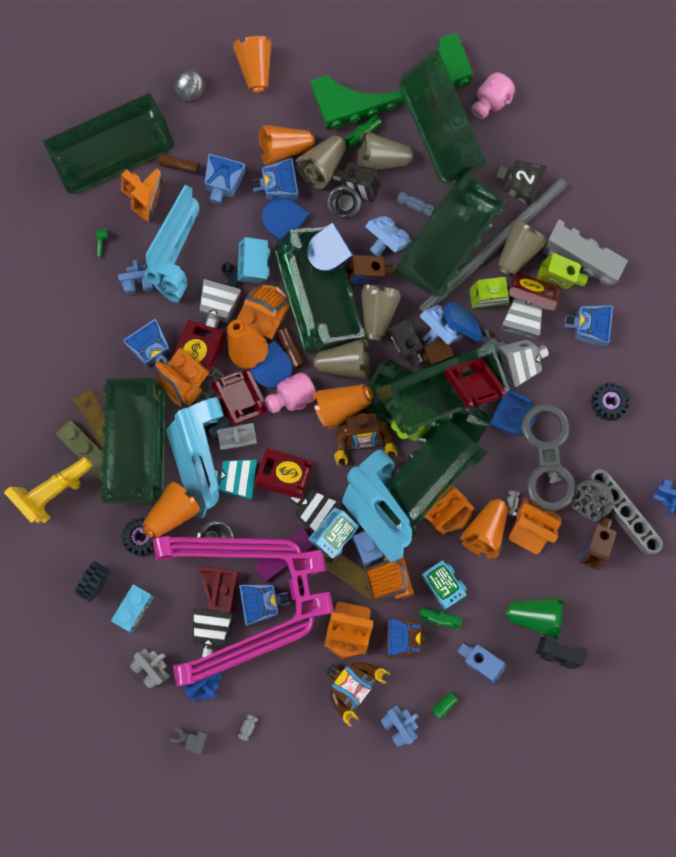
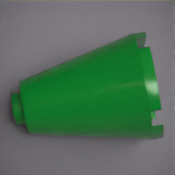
[506,597,564,640]

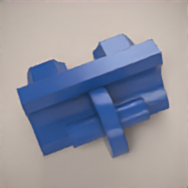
[652,479,676,515]
[183,673,223,703]

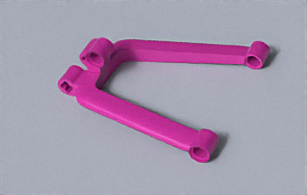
[153,536,334,687]

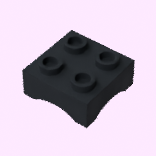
[536,635,588,669]

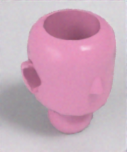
[471,72,515,119]
[265,373,316,413]

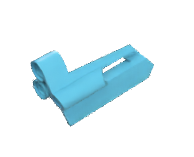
[144,185,199,302]
[166,397,224,518]
[342,450,412,562]

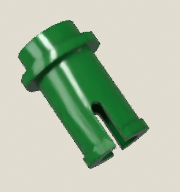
[431,692,458,719]

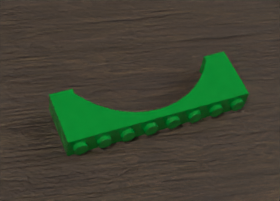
[311,33,473,130]

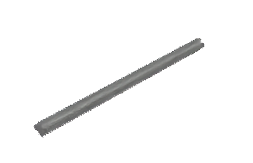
[419,179,568,312]

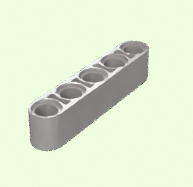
[588,469,663,555]

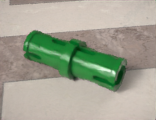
[345,115,382,149]
[418,607,462,630]

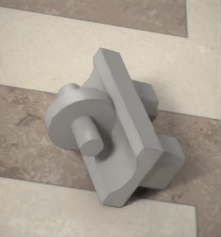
[217,423,257,451]
[130,648,170,689]

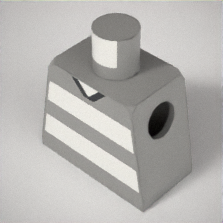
[200,279,242,329]
[500,298,542,341]
[498,340,549,387]

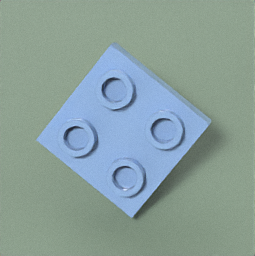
[365,216,413,256]
[420,305,464,345]

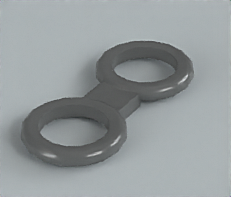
[521,404,576,511]

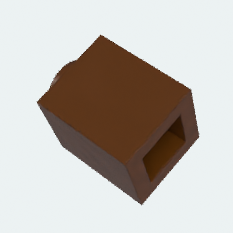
[421,339,454,369]

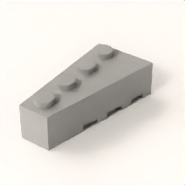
[542,219,628,287]

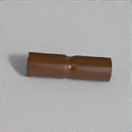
[159,153,200,174]
[277,328,304,369]

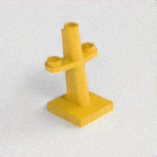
[4,457,92,523]

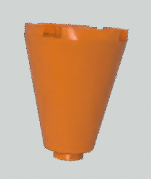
[233,36,272,93]
[259,125,315,165]
[227,319,268,369]
[313,384,373,430]
[142,482,200,538]
[460,499,508,559]

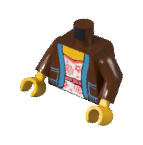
[334,413,397,465]
[325,662,390,727]

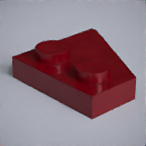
[198,566,239,613]

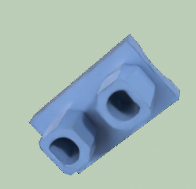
[118,260,155,294]
[381,705,419,747]

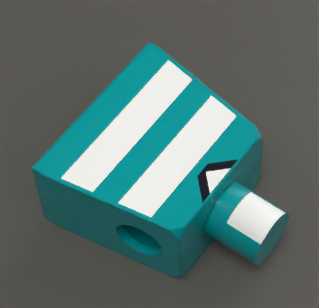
[215,460,258,501]

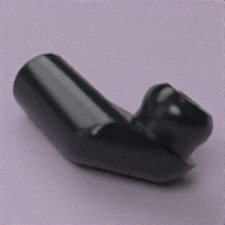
[221,262,238,288]

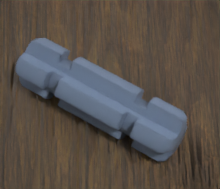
[397,191,435,216]
[208,411,244,438]

